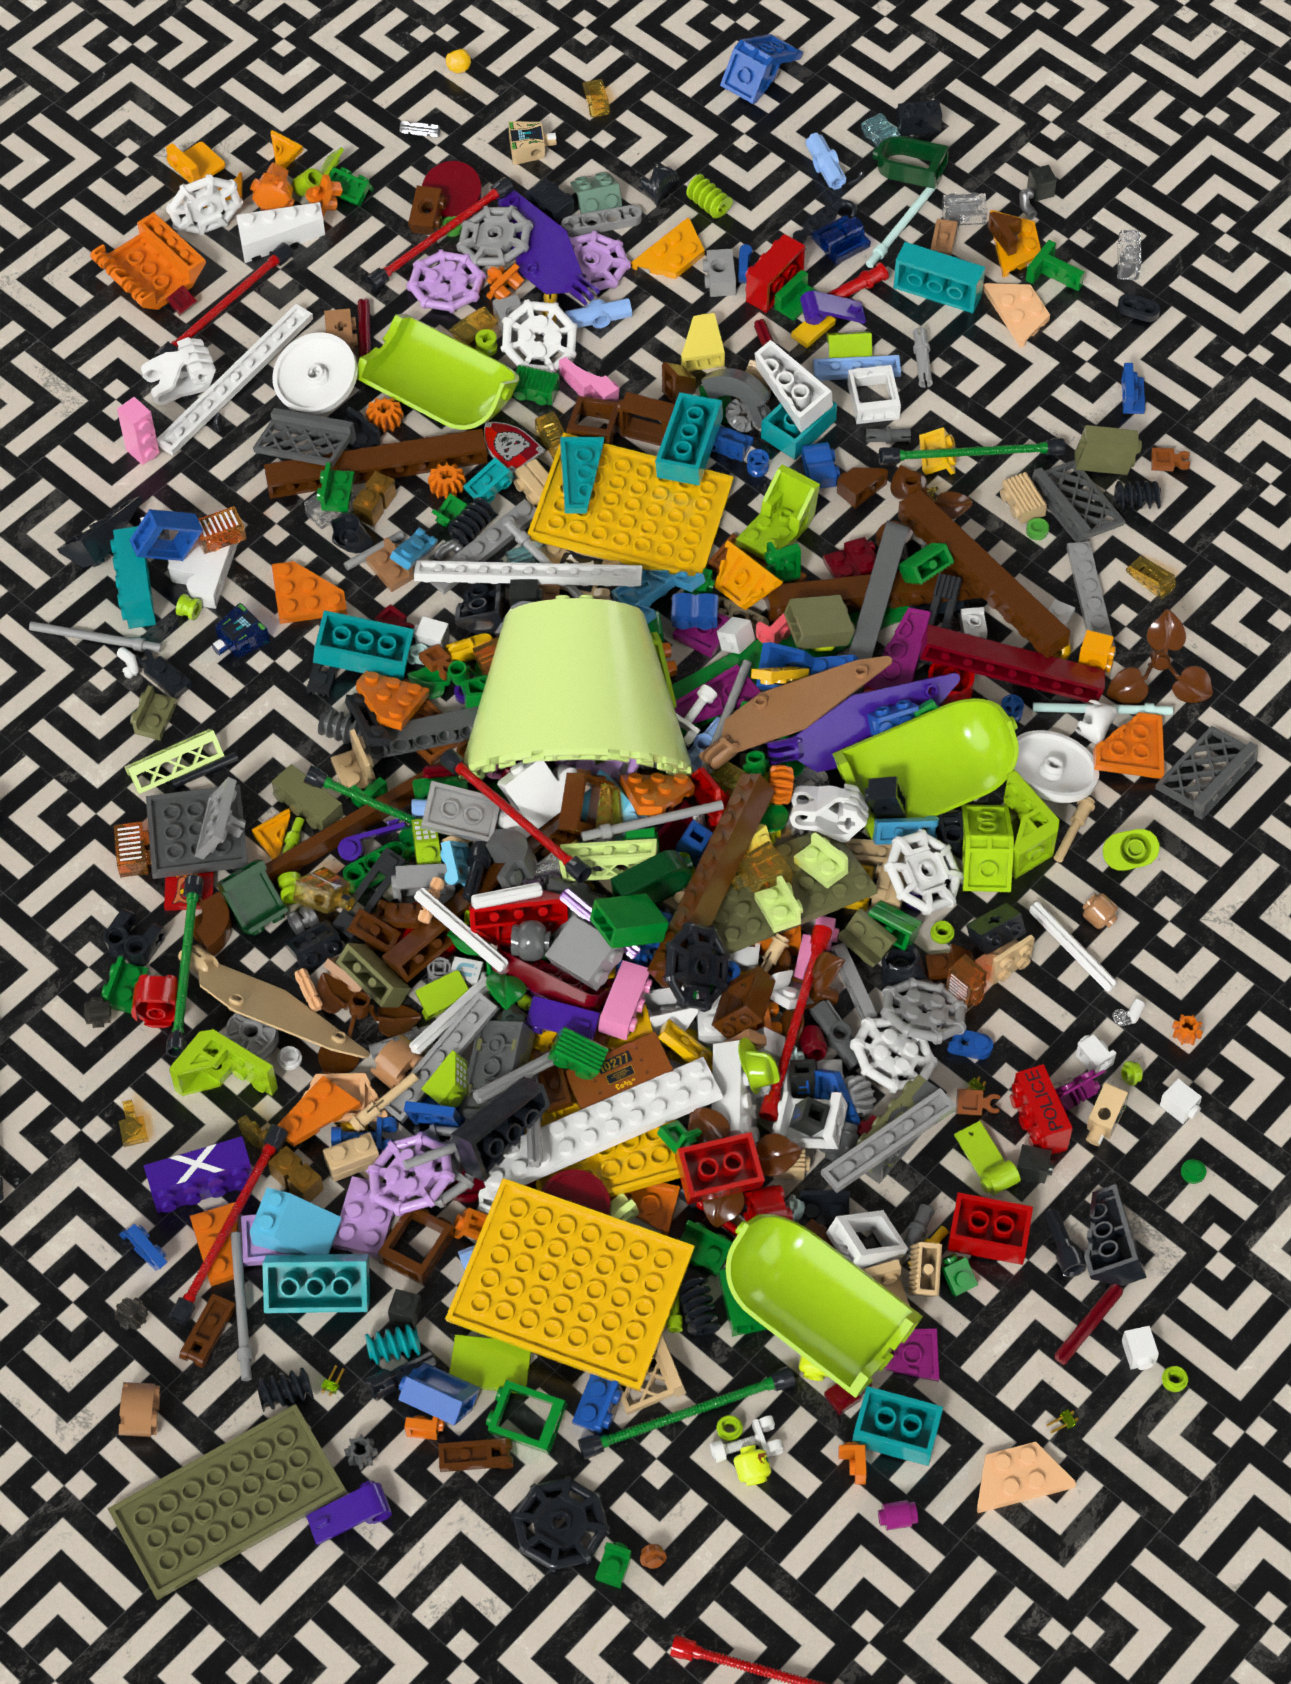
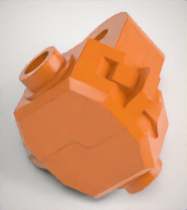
[250,162,295,211]

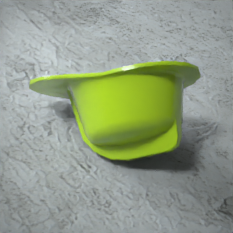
[1103,829,1159,870]
[738,1037,780,1094]

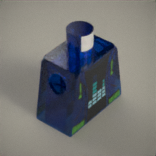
[211,603,270,657]

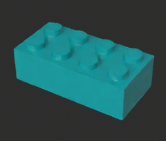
[893,242,985,313]
[655,392,723,486]
[110,526,156,629]
[313,610,414,681]
[263,1254,370,1313]

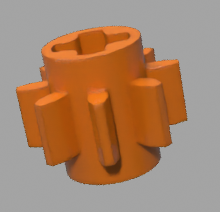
[1172,1014,1203,1045]

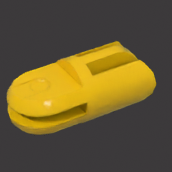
[444,633,495,663]

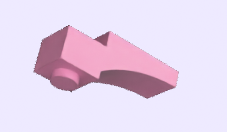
[559,356,620,402]
[793,916,840,988]

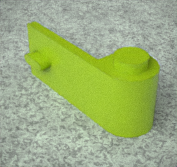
[292,147,344,197]
[954,1121,1021,1196]

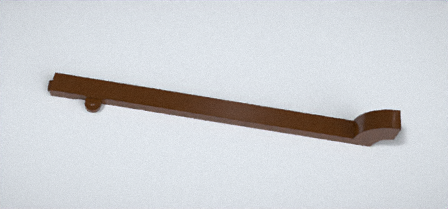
[193,739,469,956]

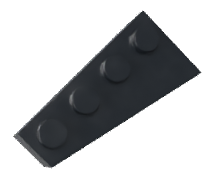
[451,1077,550,1182]

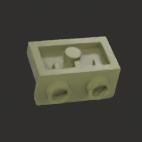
[130,685,177,741]
[837,909,897,967]

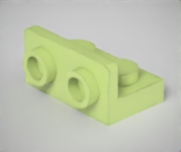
[794,832,848,889]
[754,875,803,933]

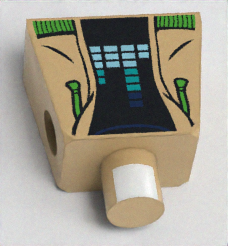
[508,121,556,165]
[1086,1082,1128,1146]

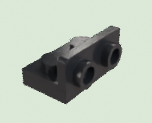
[343,407,381,450]
[284,919,344,970]
[799,1188,850,1229]

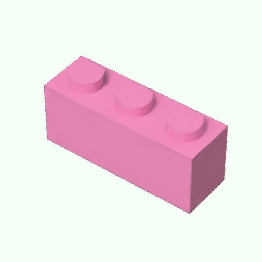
[117,397,160,465]
[598,960,653,1040]

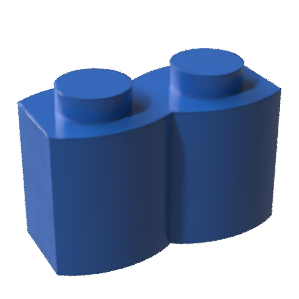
[801,442,840,489]
[671,593,718,630]

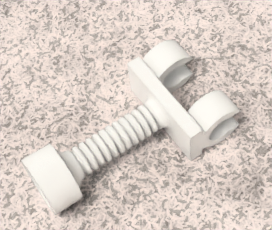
[676,685,717,747]
[710,1416,784,1463]

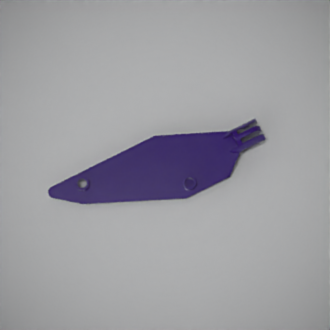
[498,190,600,306]
[767,673,960,772]

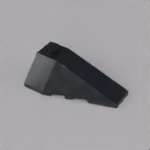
[57,496,143,568]
[455,559,507,637]
[1084,1184,1147,1286]

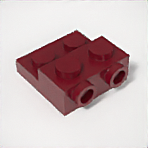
[823,537,876,579]

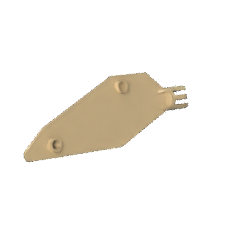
[178,944,370,1058]

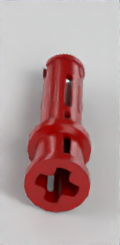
[827,262,889,298]

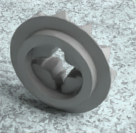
[725,399,756,432]

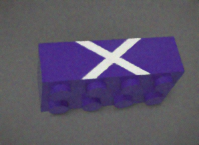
[144,1136,252,1213]

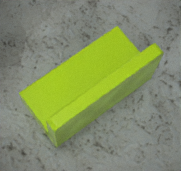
[827,331,872,358]
[415,970,469,1021]

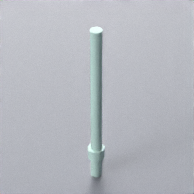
[866,186,937,268]
[1033,702,1173,715]

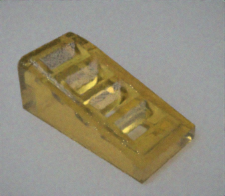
[582,79,610,117]
[535,412,565,460]
[1126,556,1176,599]
[710,762,748,795]
[596,783,623,836]

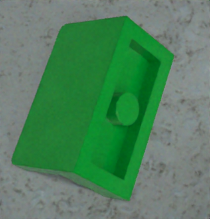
[774,270,817,321]

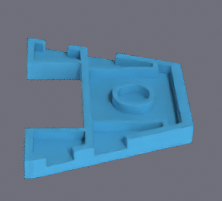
[611,569,706,624]

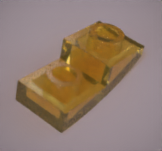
[449,307,498,345]
[238,1115,284,1157]

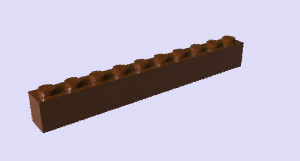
[264,429,488,499]
[898,489,1071,659]
[765,566,983,621]
[647,774,775,988]
[382,813,580,983]

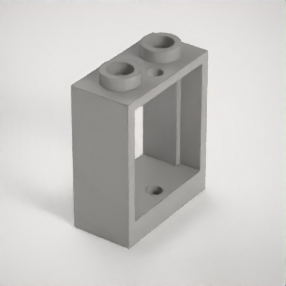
[391,864,456,904]

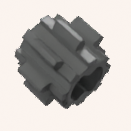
[344,1434,378,1470]

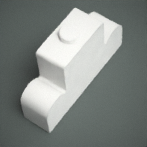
[168,521,240,609]
[496,761,590,838]

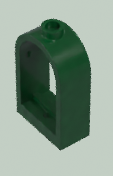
[873,136,949,189]
[610,850,694,905]

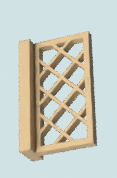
[620,1334,686,1415]

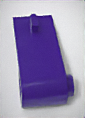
[800,291,866,325]
[338,818,409,862]
[525,996,601,1040]
[306,1480,392,1545]

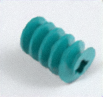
[365,1324,421,1365]

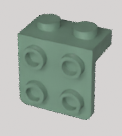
[570,172,622,214]

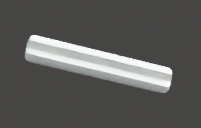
[471,882,542,909]

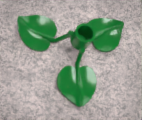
[408,651,495,710]
[709,751,805,832]
[447,926,554,1010]

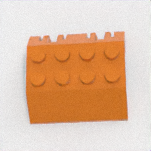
[90,212,206,310]

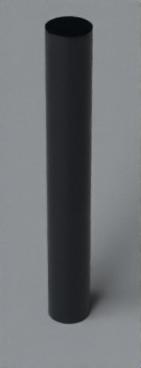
[171,752,239,788]

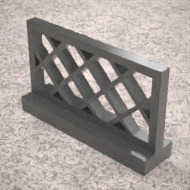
[253,408,356,467]
[1031,460,1125,543]
[1156,726,1258,820]

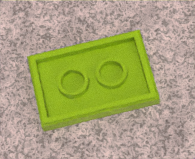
[449,1335,531,1393]

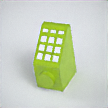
[411,819,442,865]
[421,1050,467,1108]

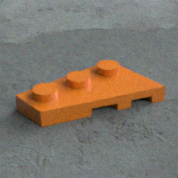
[277,1076,362,1147]
[190,1202,238,1286]

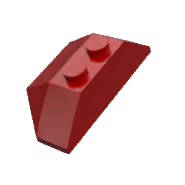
[686,767,730,832]
[469,889,568,946]

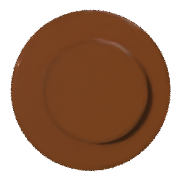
[640,1544,667,1569]

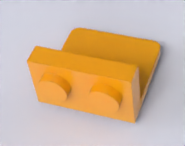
[166,142,226,183]

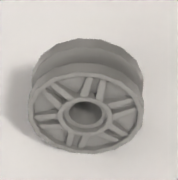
[225,1013,279,1060]

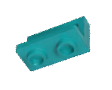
[463,457,514,503]

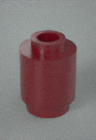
[799,1025,827,1062]

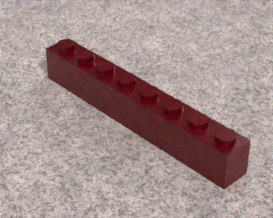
[920,624,1105,704]

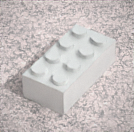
[712,1040,760,1147]

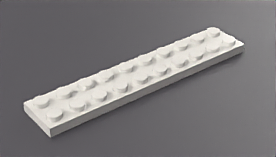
[483,1057,723,1200]

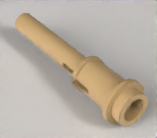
[1054,796,1095,862]
[744,933,789,1004]
[349,1072,419,1132]

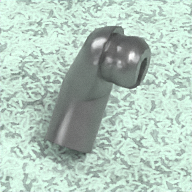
[1019,187,1037,220]
[432,538,464,561]

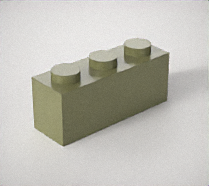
[272,764,344,831]
[335,943,411,1008]

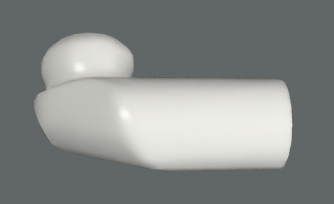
[117,647,139,679]

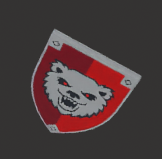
[484,422,546,475]

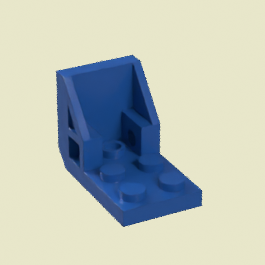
[720,34,803,104]
[756,642,859,702]

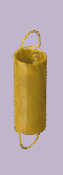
[334,1122,376,1132]

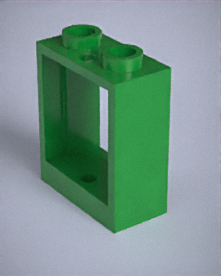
[486,1380,567,1455]

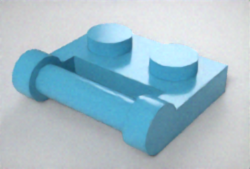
[441,840,470,886]

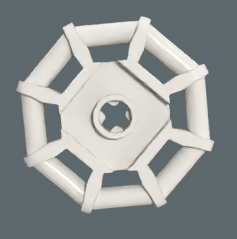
[166,174,243,236]
[500,299,578,373]
[884,829,963,915]
[850,1017,938,1094]

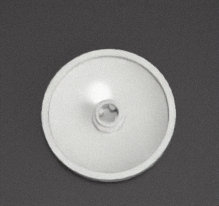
[273,333,358,415]
[1013,730,1099,803]

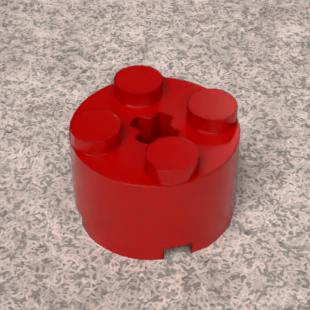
[928,663,975,706]
[131,974,178,1028]
[743,1185,793,1221]

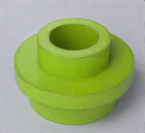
[930,921,954,944]
[1121,1061,1142,1086]
[1161,1366,1188,1392]
[717,1415,743,1442]

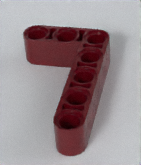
[492,943,617,1013]

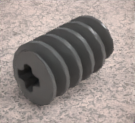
[318,708,369,745]

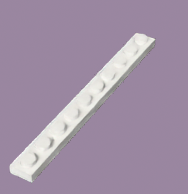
[157,304,313,456]
[414,561,643,587]

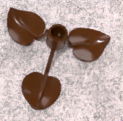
[876,465,973,547]
[1107,609,1213,705]
[768,949,846,1046]
[316,972,421,1074]
[688,1108,802,1228]

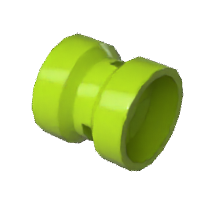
[277,872,305,904]

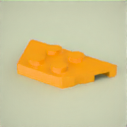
[990,210,1041,278]
[631,217,705,279]
[714,540,783,610]

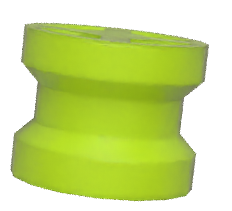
[475,329,498,356]
[176,594,202,621]

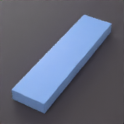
[813,355,901,381]

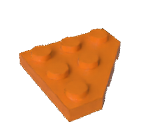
[271,561,347,624]
[356,671,429,731]
[1093,712,1164,779]
[619,773,695,815]

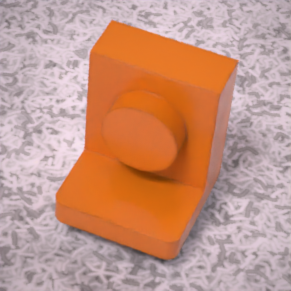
[453,1208,487,1240]
[405,1415,445,1440]
[838,1442,866,1485]

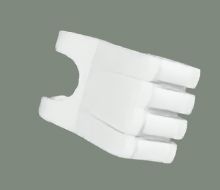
[141,337,216,405]
[789,784,869,843]

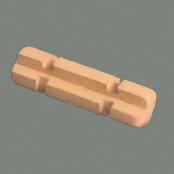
[418,877,445,924]
[295,968,323,1012]

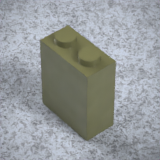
[1075,425,1142,475]
[784,595,855,650]

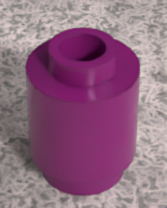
[878,1500,918,1531]

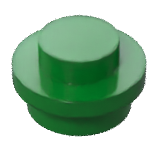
[1181,1159,1207,1184]

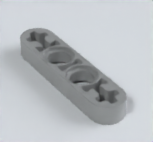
[562,205,642,237]
[831,943,877,1021]

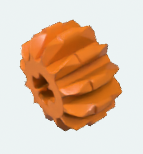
[366,396,403,434]
[428,462,466,499]
[768,764,794,805]

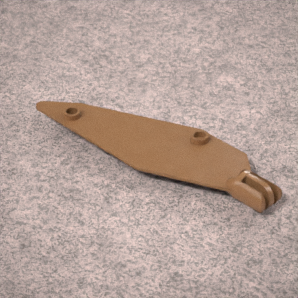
[699,656,892,771]

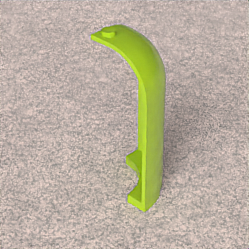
[357,314,519,430]
[832,699,1019,840]
[726,1214,923,1398]

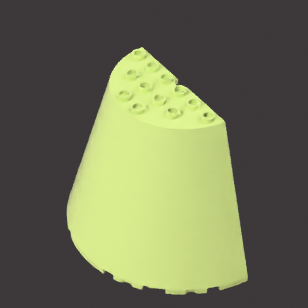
[459,595,694,782]

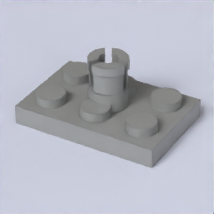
[195,777,246,859]
[420,781,499,842]

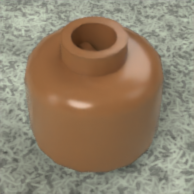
[1082,893,1118,929]

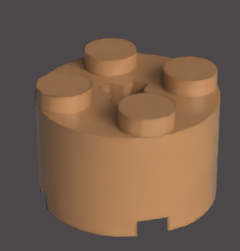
[371,1034,426,1089]
[119,1382,160,1437]

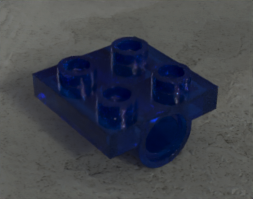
[812,215,871,265]

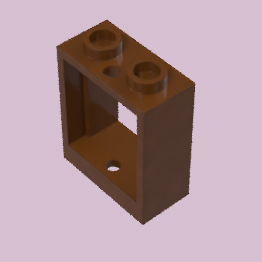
[617,392,675,446]
[566,396,619,445]
[558,769,615,839]
[712,966,776,1039]
[378,1208,454,1285]

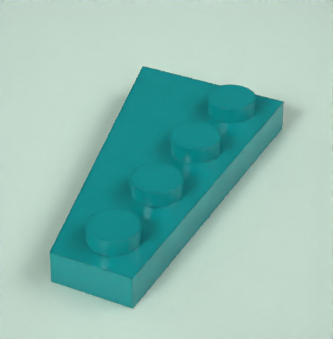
[560,437,604,514]

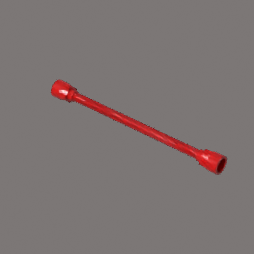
[758,925,833,1122]
[670,1635,828,1684]

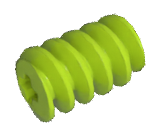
[686,174,733,218]

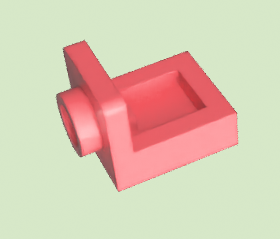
[756,613,791,644]

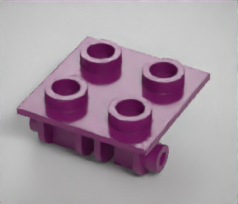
[1055,1069,1105,1112]

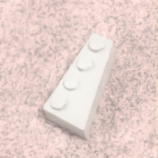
[236,202,325,263]
[755,340,833,432]

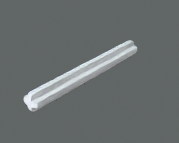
[414,888,509,972]
[1029,902,1117,992]
[409,976,489,1054]

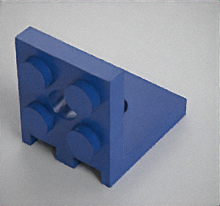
[404,1070,468,1128]

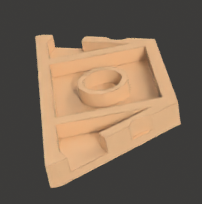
[983,283,1050,348]
[301,1073,388,1123]
[977,1442,1076,1513]

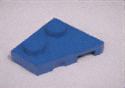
[814,1069,860,1125]
[119,1223,168,1271]

